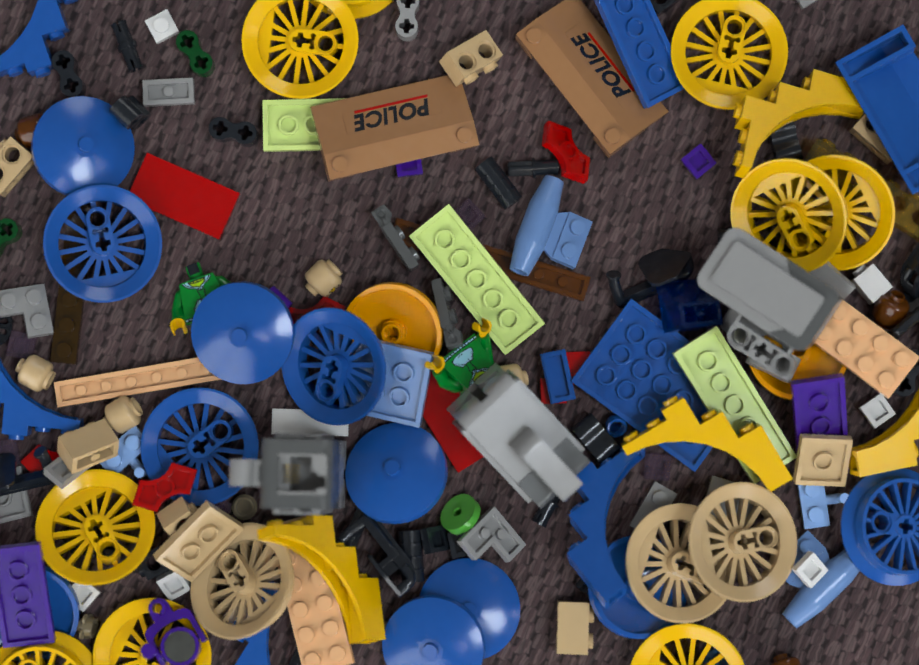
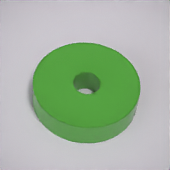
[440,494,480,535]

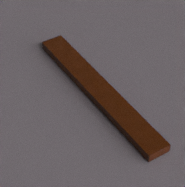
[394,218,591,302]

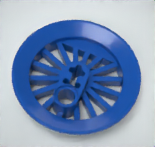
[43,185,162,303]
[282,308,386,426]
[140,388,259,506]
[841,468,919,586]

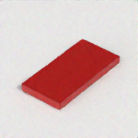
[130,153,240,240]
[423,370,484,473]

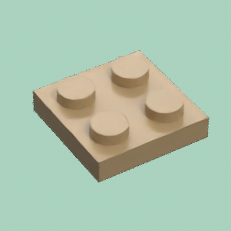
[793,434,853,487]

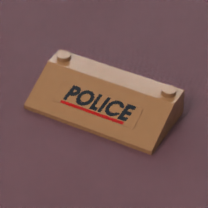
[515,0,668,158]
[310,75,479,182]

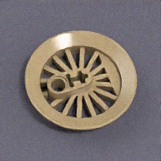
[688,482,797,602]
[625,503,737,623]
[190,523,294,640]

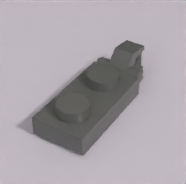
[371,204,420,272]
[431,278,464,350]

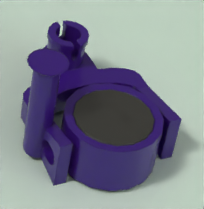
[141,598,209,665]

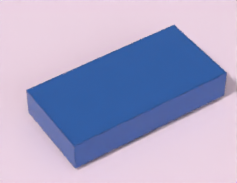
[540,349,576,405]

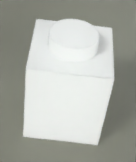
[851,264,893,305]

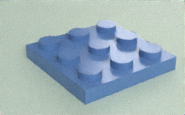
[348,340,435,428]

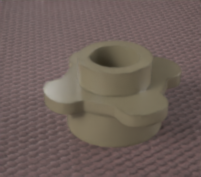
[77,614,99,640]

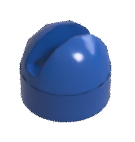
[605,414,627,437]

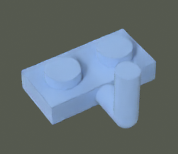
[100,426,147,478]
[797,485,849,529]

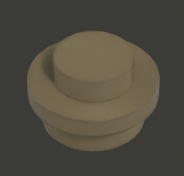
[232,494,258,520]

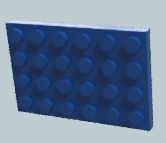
[571,299,713,472]

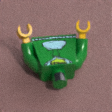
[170,262,231,336]
[425,318,494,394]

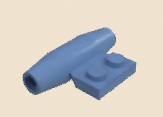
[510,175,593,276]
[782,530,860,629]

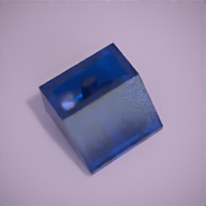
[656,279,723,333]

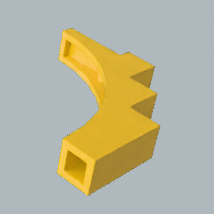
[733,69,864,179]
[849,389,919,477]
[621,395,793,492]
[257,515,386,644]

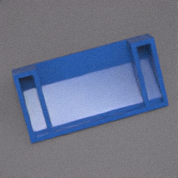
[835,25,919,195]

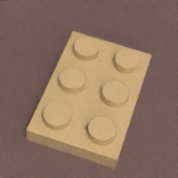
[153,500,244,582]

